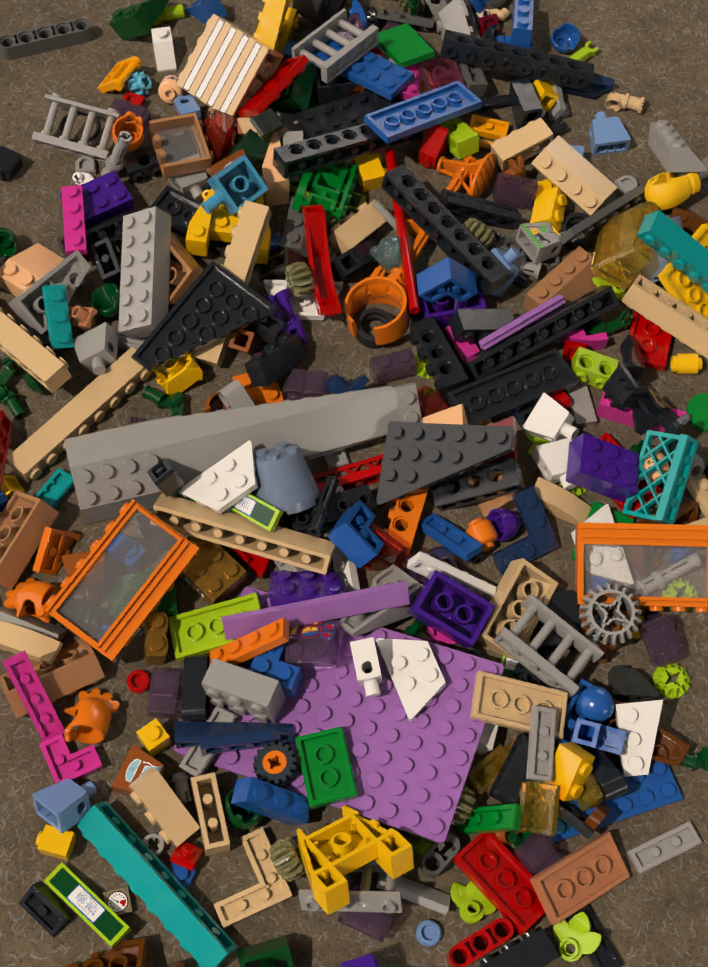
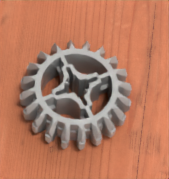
[579,583,642,646]

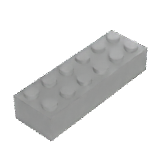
[118,206,171,339]

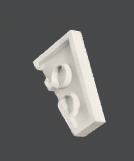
[614,700,663,777]

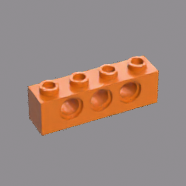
[381,485,430,556]

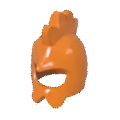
[112,111,144,153]
[4,578,59,623]
[64,688,120,744]

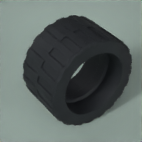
[292,0,347,27]

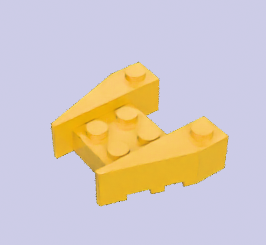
[254,0,300,67]
[186,188,271,265]
[296,805,414,915]

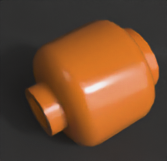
[466,517,498,552]

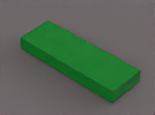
[457,804,522,835]

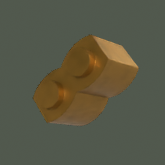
[144,612,168,665]

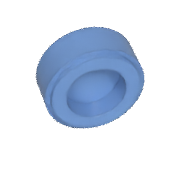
[416,920,441,947]

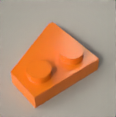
[33,526,81,575]

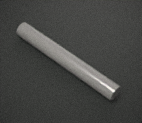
[372,199,415,246]

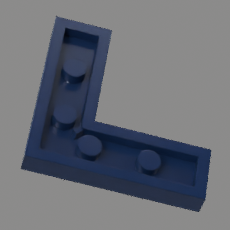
[491,486,559,575]

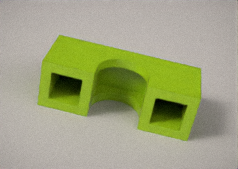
[438,117,480,160]

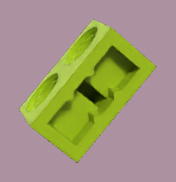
[570,347,619,389]

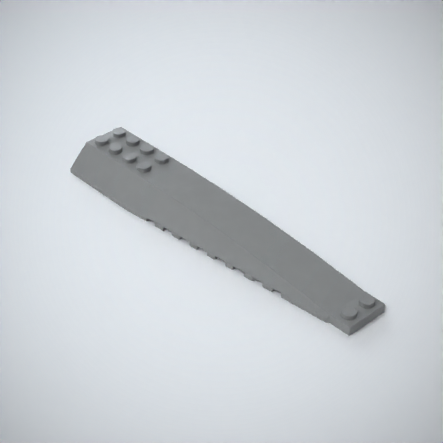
[64,382,422,525]

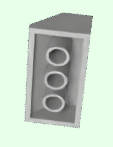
[648,120,707,172]

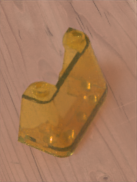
[591,202,661,291]

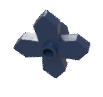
[324,373,370,394]

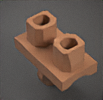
[68,306,98,331]

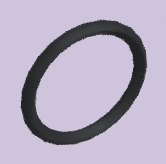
[59,111,100,143]

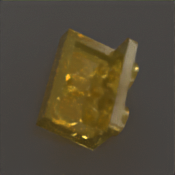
[518,781,560,836]

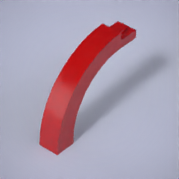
[302,204,342,317]

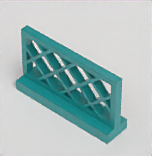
[622,430,699,524]

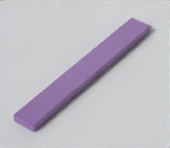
[221,581,410,640]

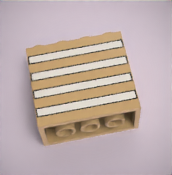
[176,14,284,122]

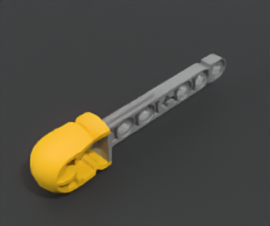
[644,157,708,211]

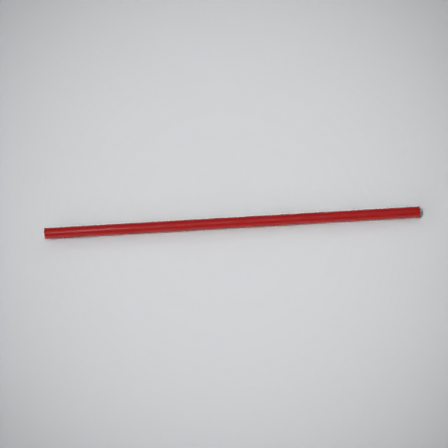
[384,148,420,314]

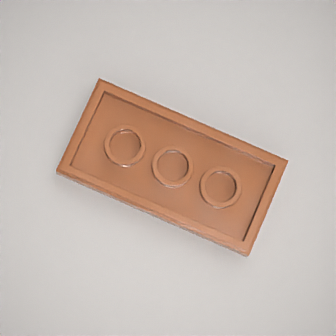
[530,832,631,925]

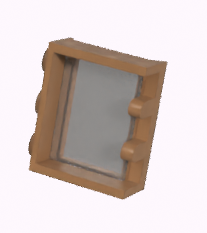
[149,112,214,182]

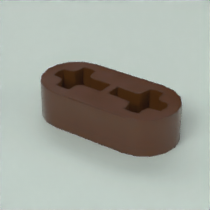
[584,801,612,831]

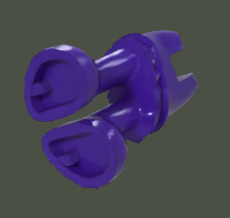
[265,288,308,346]

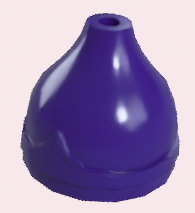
[487,508,524,542]

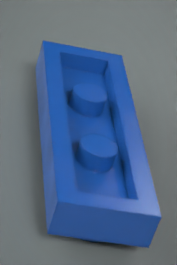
[418,513,482,562]

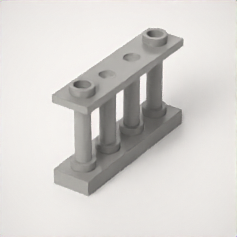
[292,8,379,84]
[31,93,122,162]
[493,594,604,699]
[298,860,403,913]

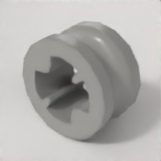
[143,833,165,857]

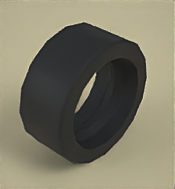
[560,212,598,251]
[356,308,393,349]

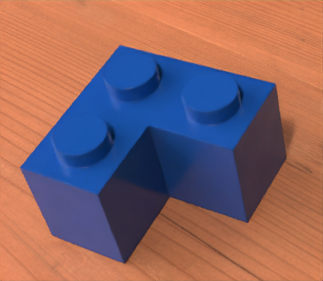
[416,257,477,303]
[328,500,384,568]
[249,642,304,699]

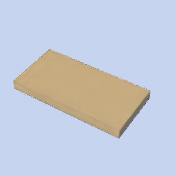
[470,670,568,740]

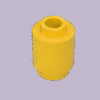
[670,353,702,374]

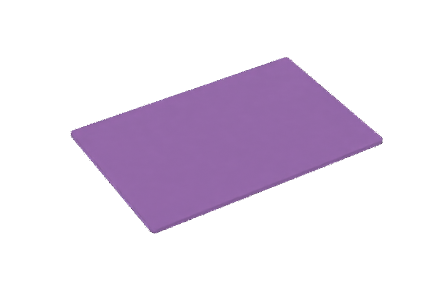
[174,586,504,844]

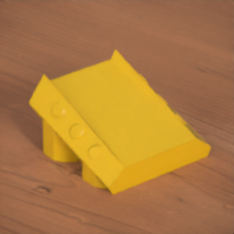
[152,353,203,395]

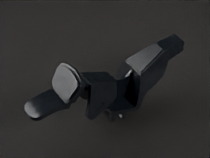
[602,334,691,452]

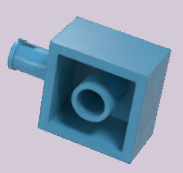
[201,154,268,215]

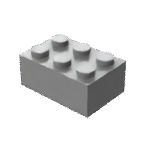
[201,658,286,723]

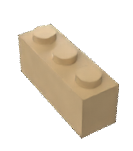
[491,118,554,172]
[327,199,386,255]
[128,767,200,847]
[191,772,230,856]

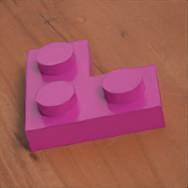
[39,733,103,783]

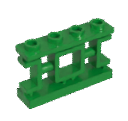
[291,163,359,223]

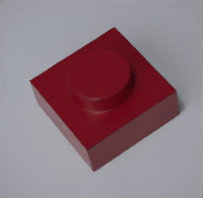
[477,13,500,37]

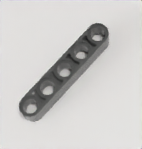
[0,18,92,60]

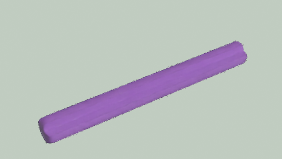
[479,295,566,351]

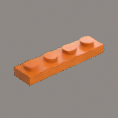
[209,617,289,666]

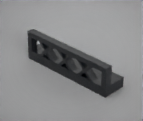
[441,189,522,230]

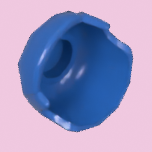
[550,23,581,54]
[576,686,614,723]

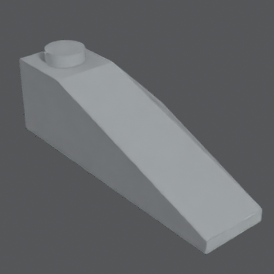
[435,0,483,68]
[8,250,90,334]
[338,564,422,637]

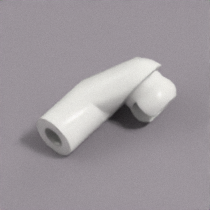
[72,172,95,185]

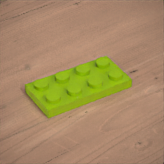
[168,592,261,662]

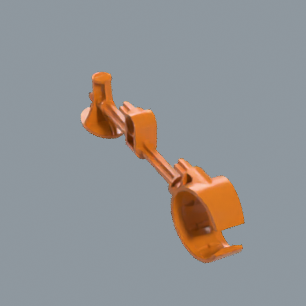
[344,152,496,345]

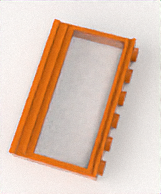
[45,499,201,664]
[575,522,708,613]

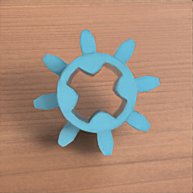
[128,72,152,96]

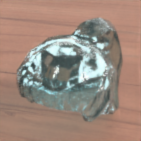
[369,236,401,268]

